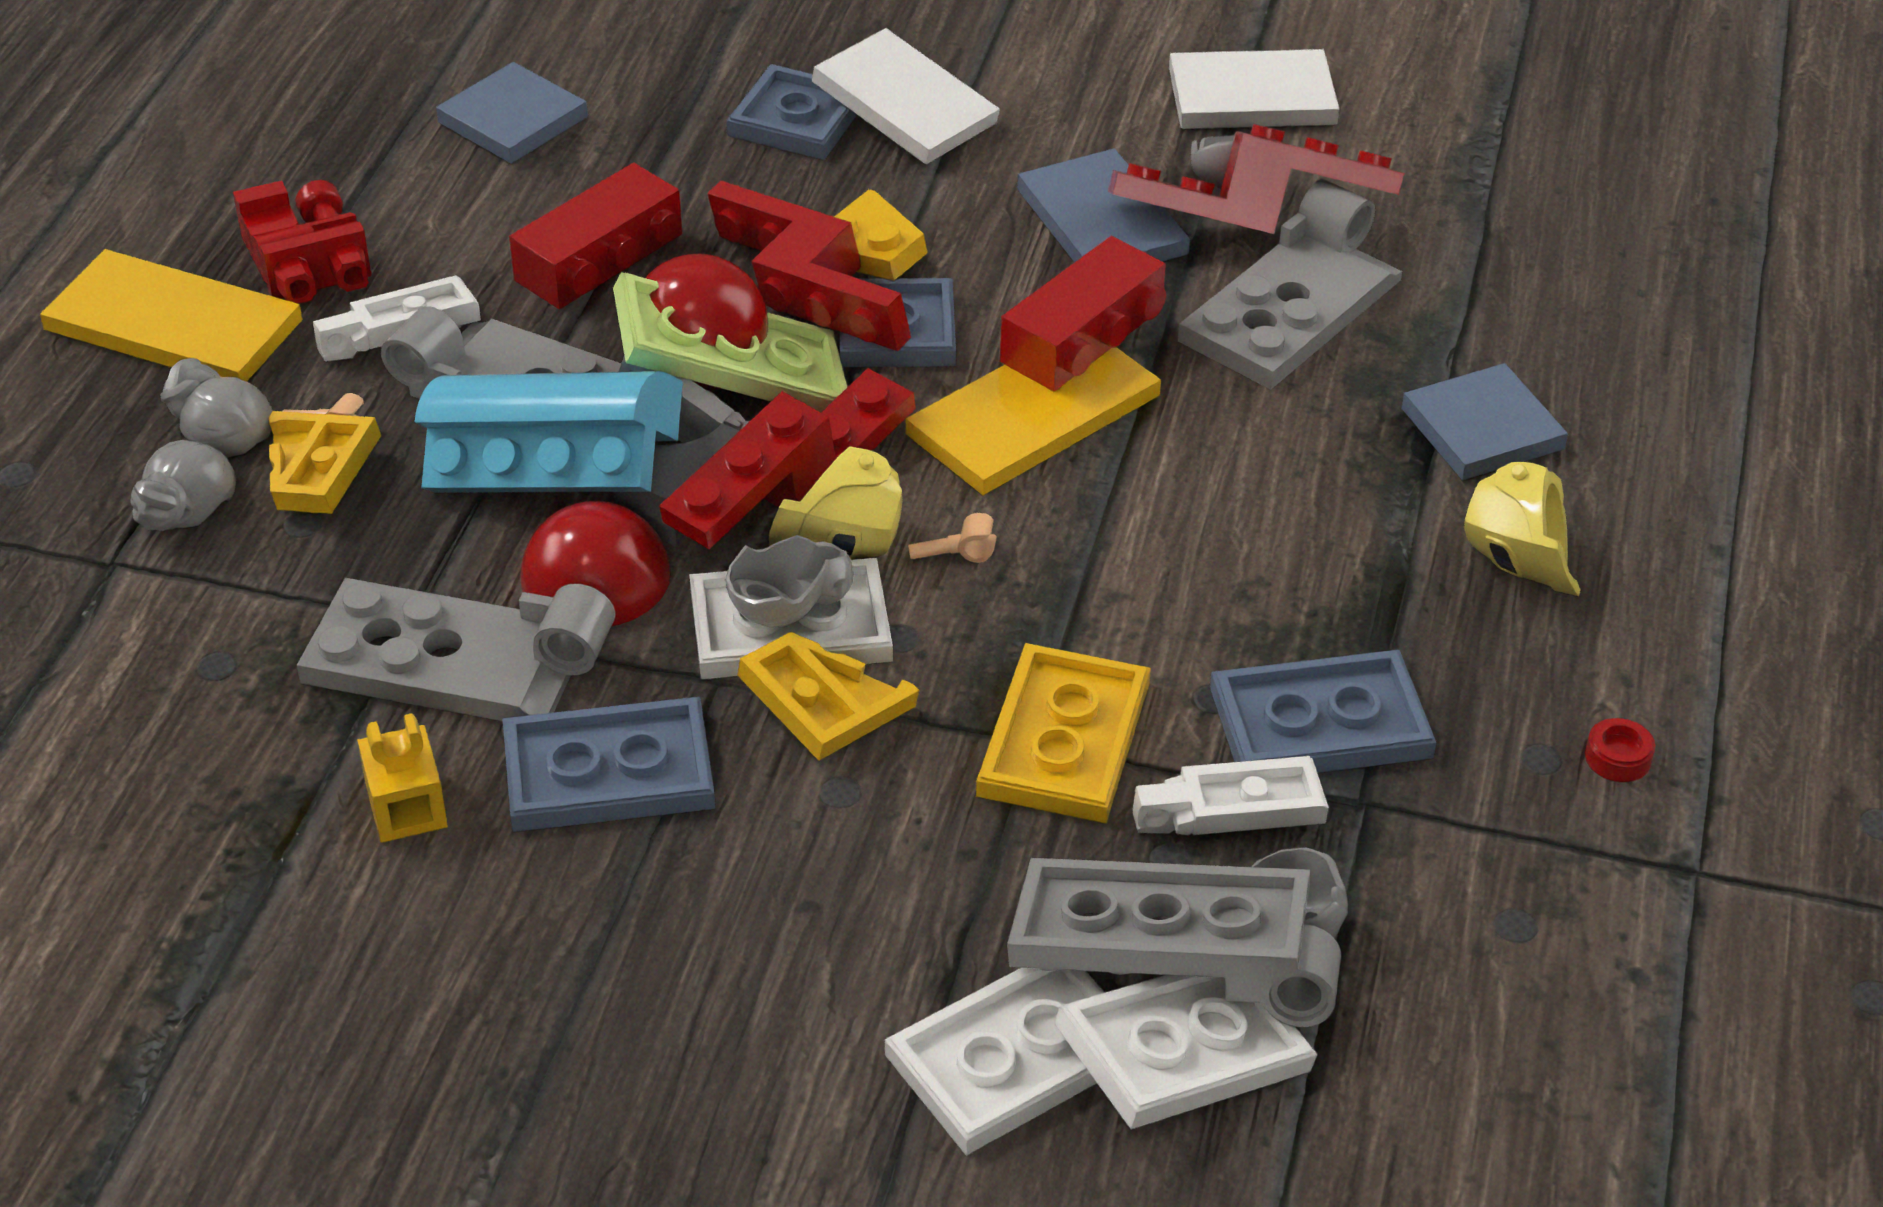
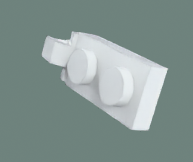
[313,275,481,362]
[1133,756,1329,835]

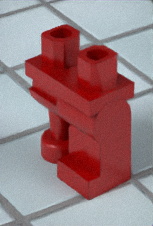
[233,180,372,304]

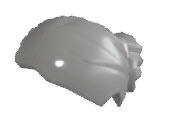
[161,358,273,458]
[130,440,236,531]
[725,535,854,628]

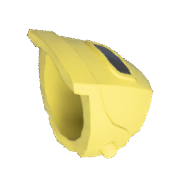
[769,446,903,560]
[1464,462,1580,596]

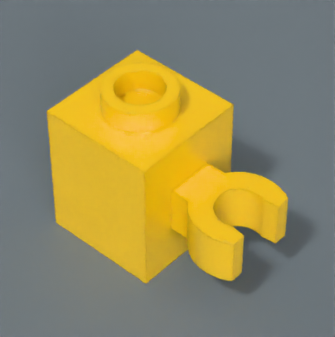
[357,713,448,843]

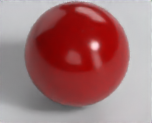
[645,254,768,393]
[521,501,671,626]

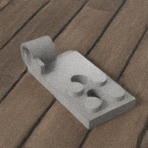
[1178,179,1402,390]
[381,306,621,399]
[297,578,615,721]
[1007,858,1341,1027]

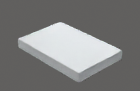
[812,28,1000,164]
[1169,49,1339,129]
[689,558,893,679]
[885,967,1105,1155]
[1054,975,1317,1129]

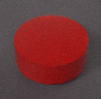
[1585,718,1656,782]

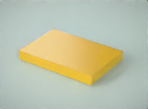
[976,643,1151,823]

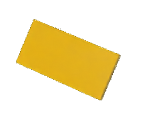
[40,249,303,382]
[906,347,1161,495]

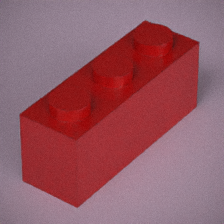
[509,162,682,310]
[1000,235,1166,392]

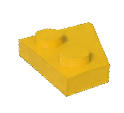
[833,190,928,281]
[269,411,381,514]
[737,632,919,761]

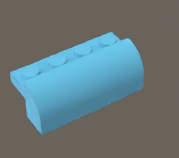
[414,371,683,493]

